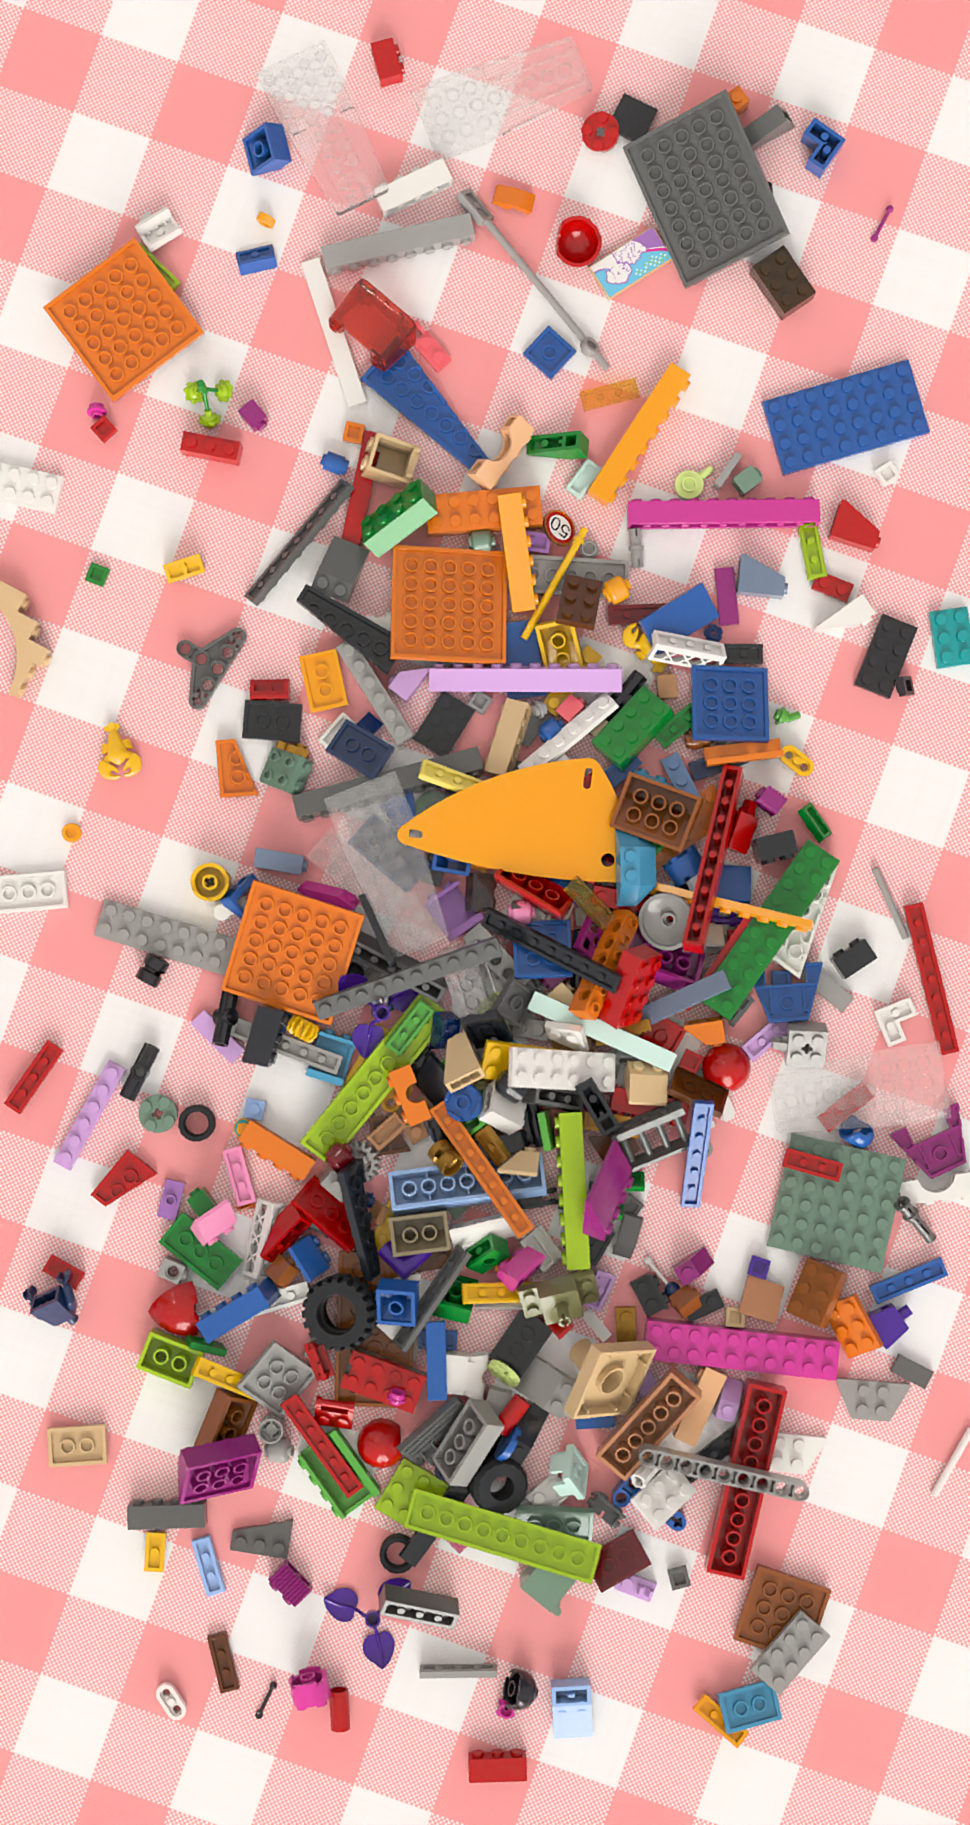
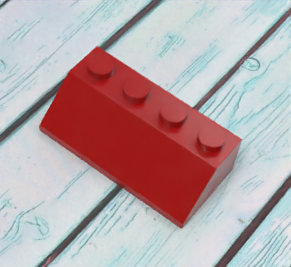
[494,869,576,921]

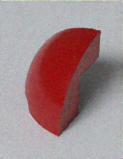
[148,1281,199,1336]

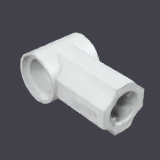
[631,1454,665,1489]

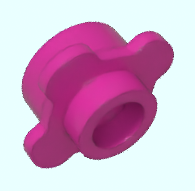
[496,1698,515,1719]

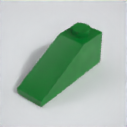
[526,430,589,460]

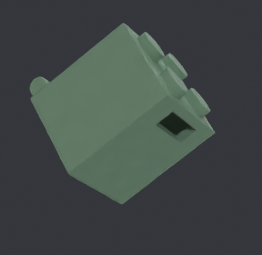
[520,1565,577,1616]

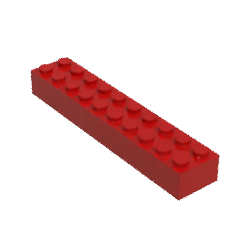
[704,1378,787,1581]

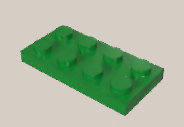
[159,1211,243,1291]

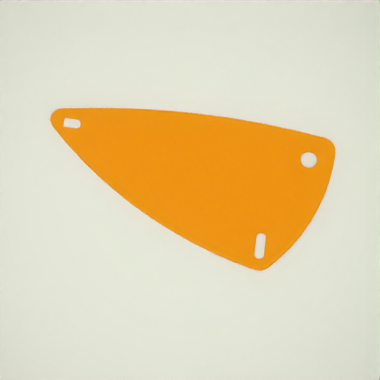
[397,758,618,882]

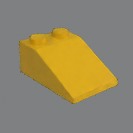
[535,619,584,666]

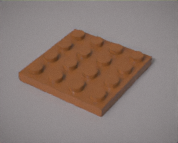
[733,1563,832,1650]

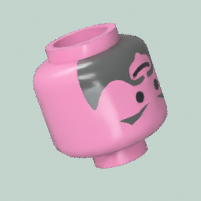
[507,900,535,925]

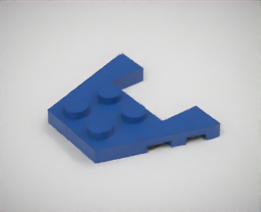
[754,962,823,1024]

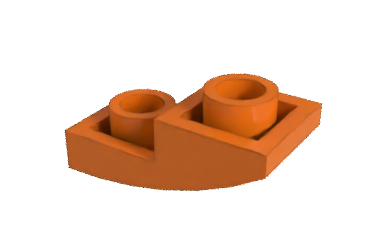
[492,184,536,215]

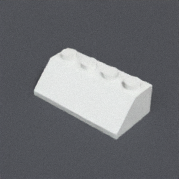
[449,1209,530,1250]

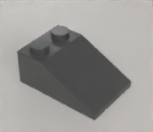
[311,536,370,604]

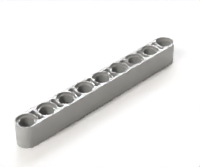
[638,1444,810,1502]

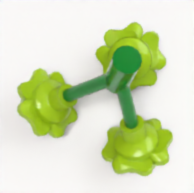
[183,379,233,429]

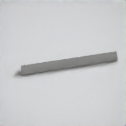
[872,867,909,940]

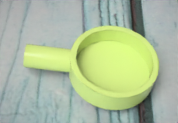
[674,465,714,500]

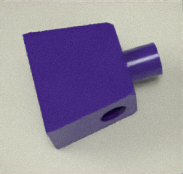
[867,1303,913,1350]

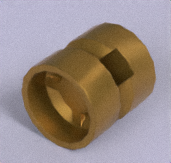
[428,1139,463,1177]

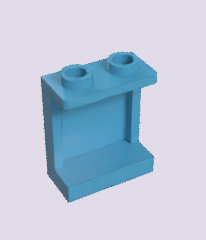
[305,1028,355,1087]

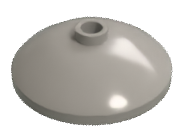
[638,893,690,950]

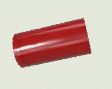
[498,1393,530,1437]
[329,1687,350,1733]

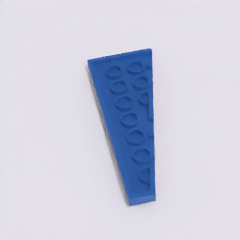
[361,336,489,470]

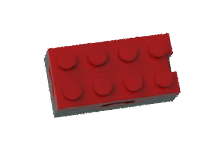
[340,1346,427,1414]

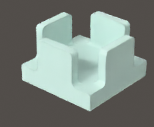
[549,1444,589,1500]

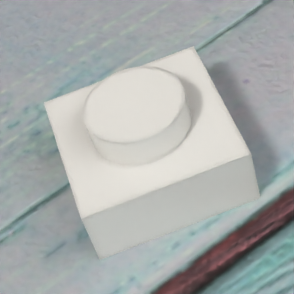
[873,461,901,488]

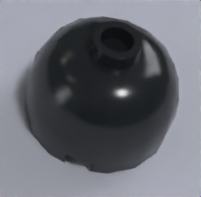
[503,1668,538,1710]

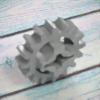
[349,1141,382,1182]

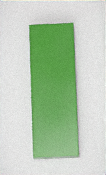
[384,999,435,1057]

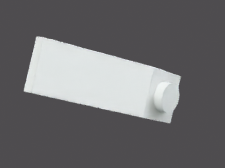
[813,594,876,634]

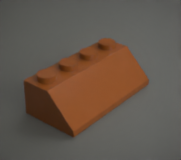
[193,1387,258,1447]

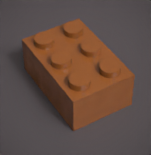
[786,1257,849,1328]

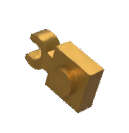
[276,740,310,759]

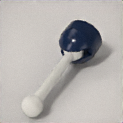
[644,1257,681,1297]

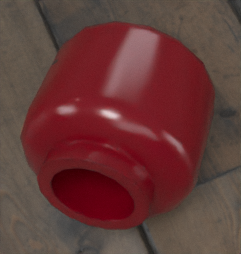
[325,1142,354,1171]

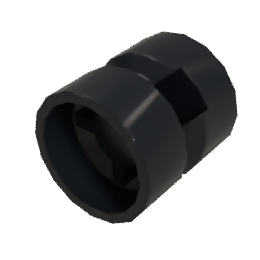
[135,953,170,988]

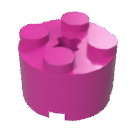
[288,1666,331,1711]

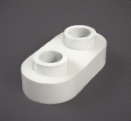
[156,1682,187,1720]

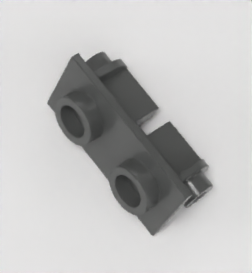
[586,1491,626,1529]

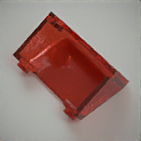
[329,278,416,372]

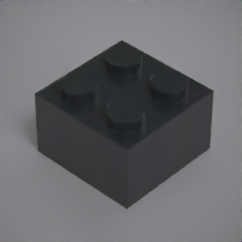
[750,829,798,865]

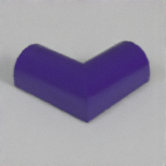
[377,1240,432,1280]

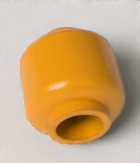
[602,575,632,604]

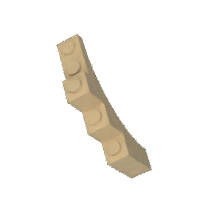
[0,580,53,699]

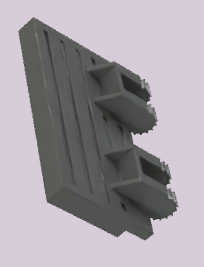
[397,1395,465,1467]

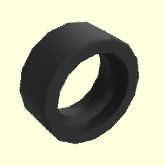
[178,1105,216,1142]
[379,1533,412,1574]

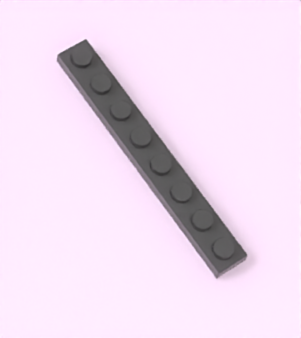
[244,479,355,606]

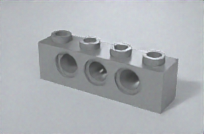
[463,922,531,987]

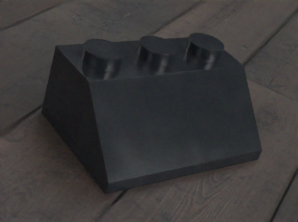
[241,1004,289,1067]

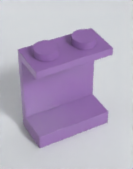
[424,881,484,943]

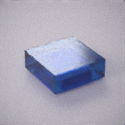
[357,712,383,735]

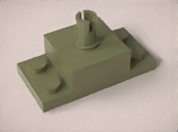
[517,1268,601,1327]

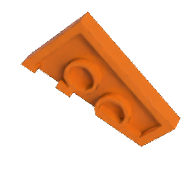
[215,739,259,798]

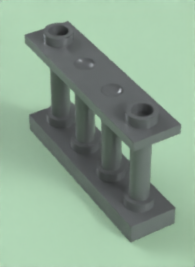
[609,1099,689,1172]

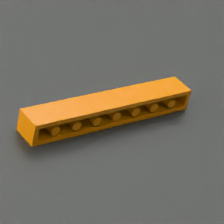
[587,362,691,506]

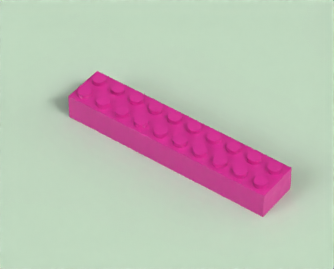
[643,1317,840,1381]

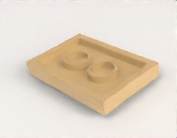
[47,1423,108,1468]

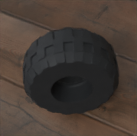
[468,1454,528,1514]

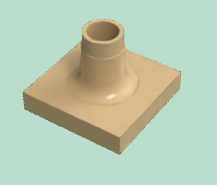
[563,1339,657,1419]

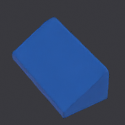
[235,244,277,276]

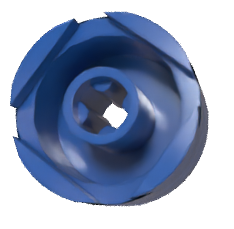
[662,845,702,888]

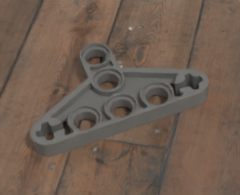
[176,628,247,711]

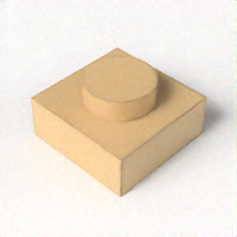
[724,1307,745,1328]

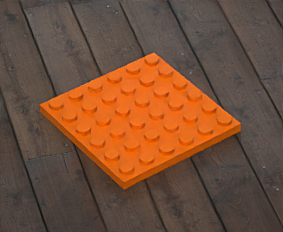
[43,238,205,402]
[390,545,507,665]
[221,879,365,1025]

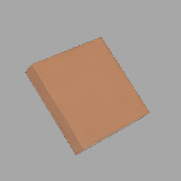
[737,1275,785,1324]

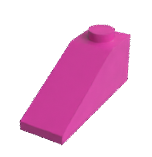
[297,880,360,911]

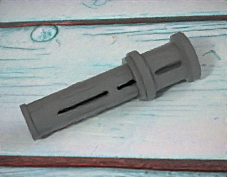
[894,1196,936,1243]

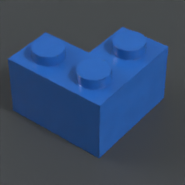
[800,118,846,179]

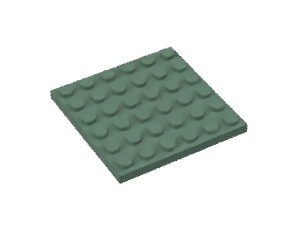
[767,1133,906,1274]

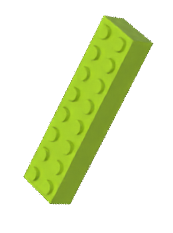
[554,1111,590,1270]

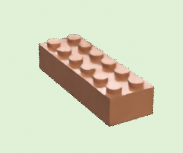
[596,1365,702,1481]

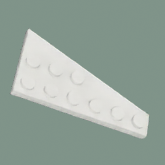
[773,866,838,979]

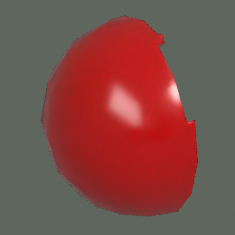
[555,216,602,267]
[702,1043,751,1091]
[357,1418,401,1469]

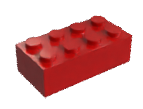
[598,944,663,1029]

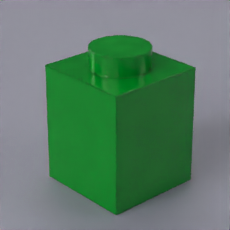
[187,1187,217,1217]

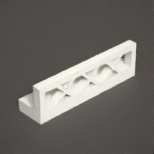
[647,630,727,668]
[242,1198,287,1280]

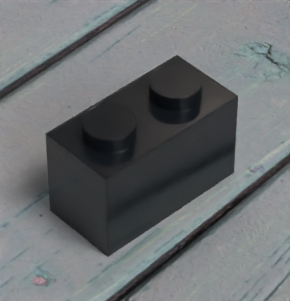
[830,938,878,979]

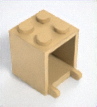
[360,432,421,490]

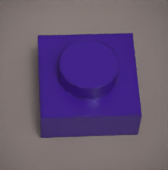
[747,1255,771,1280]

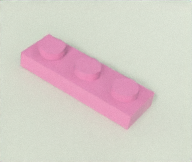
[222,1145,257,1207]

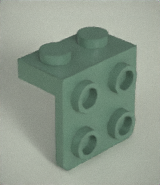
[260,747,314,795]

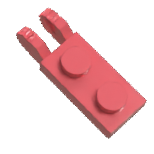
[404,320,452,373]

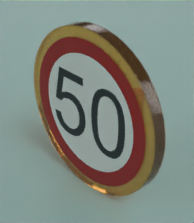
[543,510,576,547]

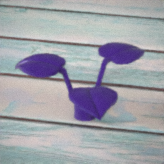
[338,974,419,1059]
[324,1578,411,1669]

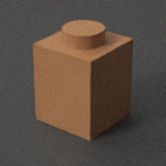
[655,671,678,700]

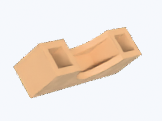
[467,414,535,489]

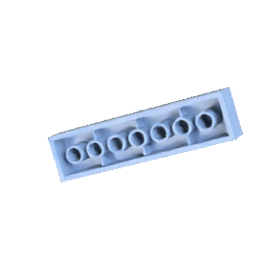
[388,1152,547,1216]

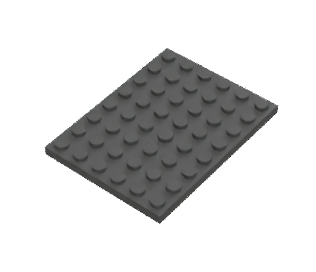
[622,89,790,289]

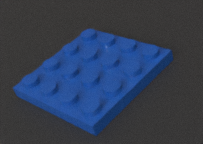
[691,665,769,743]

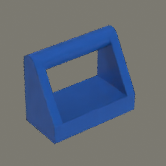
[220,873,259,919]

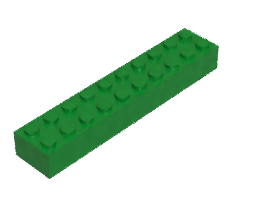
[702,840,840,1021]

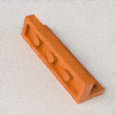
[703,738,784,767]

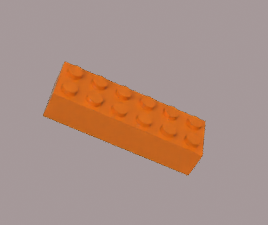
[427,485,543,538]

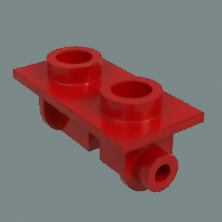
[304,1340,335,1381]

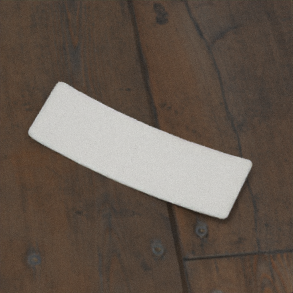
[582,1308,612,1342]

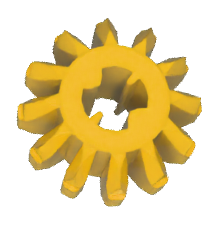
[286,1014,320,1043]

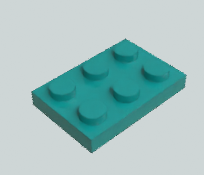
[928,606,970,669]

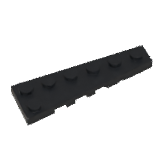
[296,584,397,675]
[337,1158,381,1282]

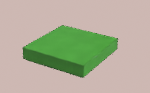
[537,1108,556,1152]

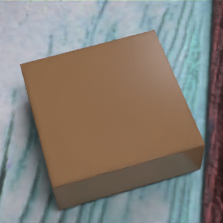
[369,1200,389,1226]

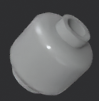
[264,1437,294,1463]

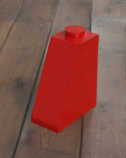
[828,499,881,553]

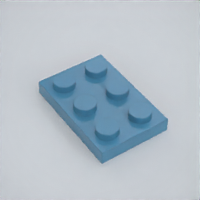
[717,1680,782,1734]

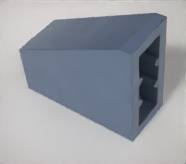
[736,554,788,599]
[253,848,308,876]

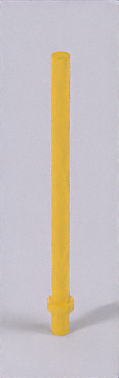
[520,527,588,641]

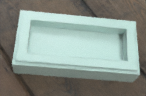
[565,458,602,501]

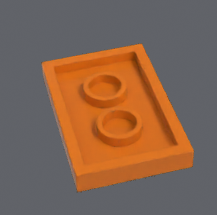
[829,1293,883,1359]

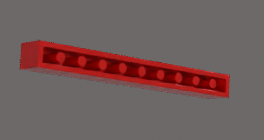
[682,764,744,954]

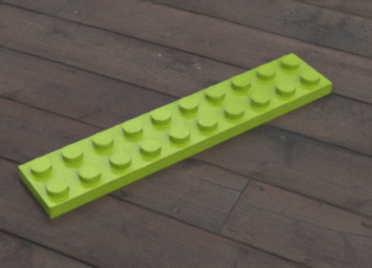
[299,993,451,1163]
[403,1488,602,1585]

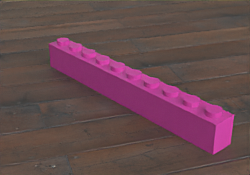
[627,497,820,530]

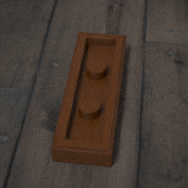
[207,1631,240,1694]

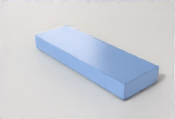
[191,1534,226,1597]

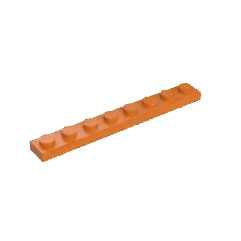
[429,1100,535,1239]

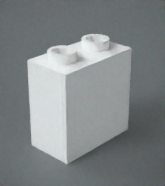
[479,1079,527,1135]

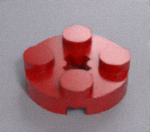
[581,111,620,152]

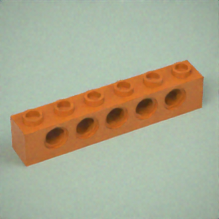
[568,909,639,1021]

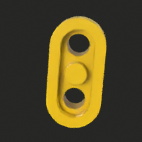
[779,745,814,777]

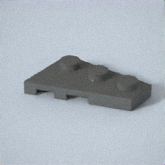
[230,1519,293,1559]

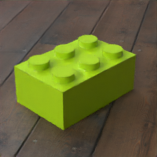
[136,1328,205,1389]

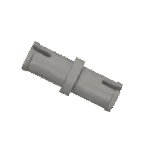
[628,528,644,568]

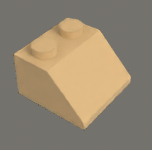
[623,1060,668,1106]

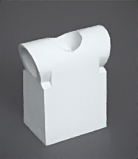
[446,1350,489,1400]

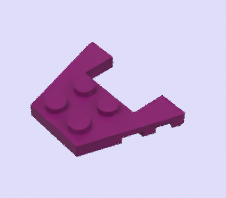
[889,1102,966,1179]

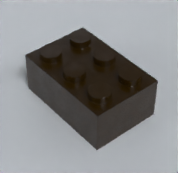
[749,245,816,321]

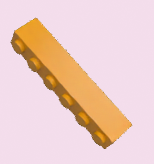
[497,492,539,612]

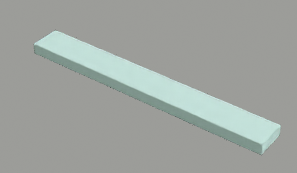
[527,991,677,1072]

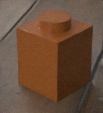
[264,1254,300,1289]
[669,1284,702,1319]

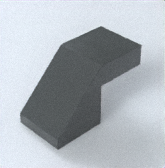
[612,1212,644,1259]

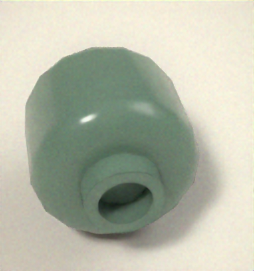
[468,530,496,551]

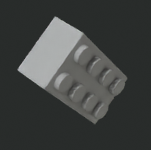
[432,1398,505,1487]

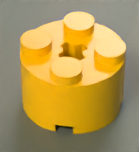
[190,863,232,902]

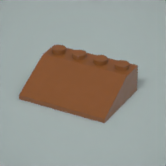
[609,771,704,853]

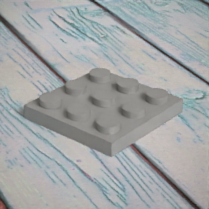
[236,1339,315,1418]

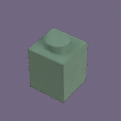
[731,465,763,497]

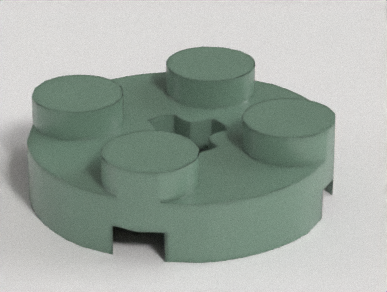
[139,1094,178,1133]

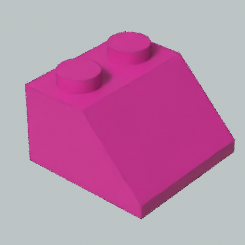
[496,1246,546,1293]

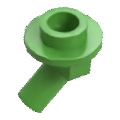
[773,707,801,725]

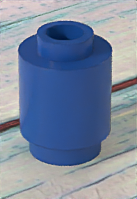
[320,451,350,476]

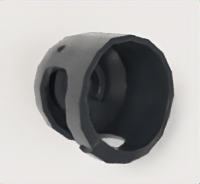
[495,1069,530,1103]

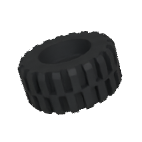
[302,1273,377,1351]

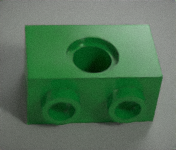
[466,1233,510,1274]

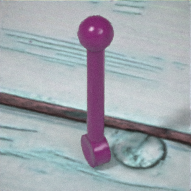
[870,205,894,242]

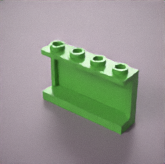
[297,1427,381,1520]

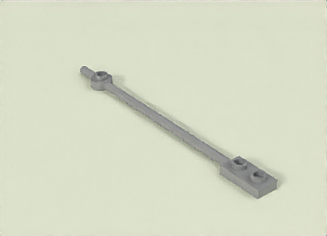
[456,189,611,371]

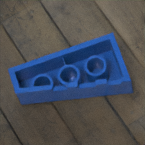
[196,1277,282,1343]

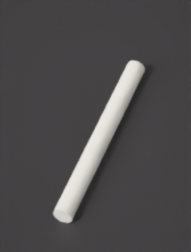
[930,1427,970,1498]

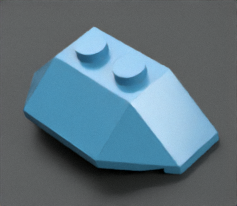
[615,829,657,906]

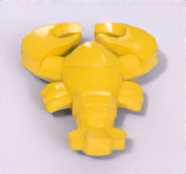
[622,617,667,673]
[98,722,142,780]

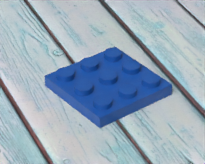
[513,919,573,979]

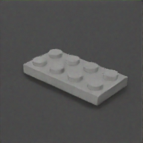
[750,1609,831,1695]

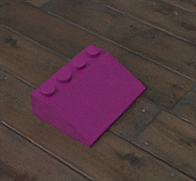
[629,913,706,991]
[582,1140,634,1241]
[178,1434,262,1505]

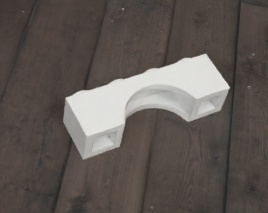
[898,1170,970,1207]

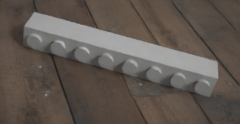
[321,212,475,276]

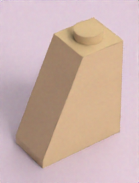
[444,1031,486,1093]

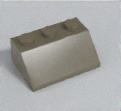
[388,1209,451,1257]

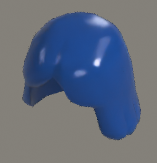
[839,1115,874,1149]

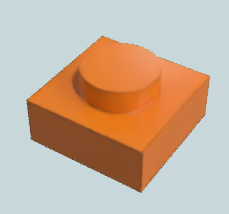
[342,421,365,445]

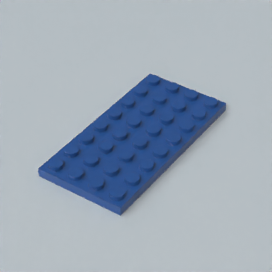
[761,359,930,476]

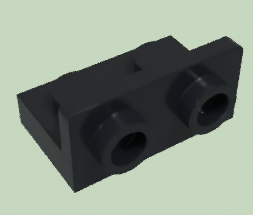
[629,1271,670,1317]

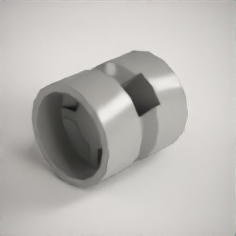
[258,1413,286,1444]

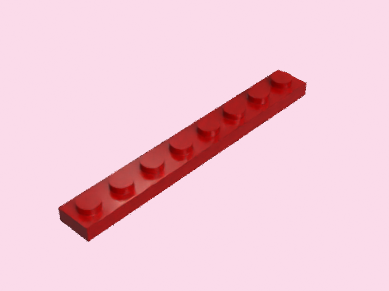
[903,902,959,1056]

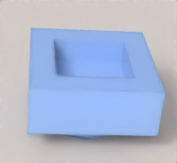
[243,1098,266,1120]

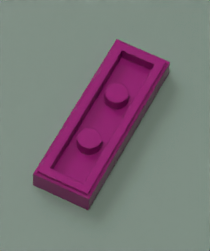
[714,567,739,626]

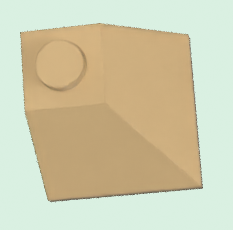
[497,1147,540,1177]

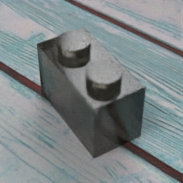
[465,873,497,912]

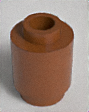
[684,731,713,750]

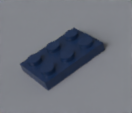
[325,719,395,780]

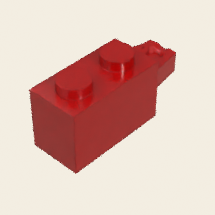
[727,799,759,855]

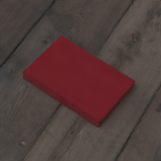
[594,1529,652,1593]

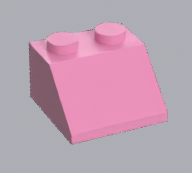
[190,1199,237,1246]

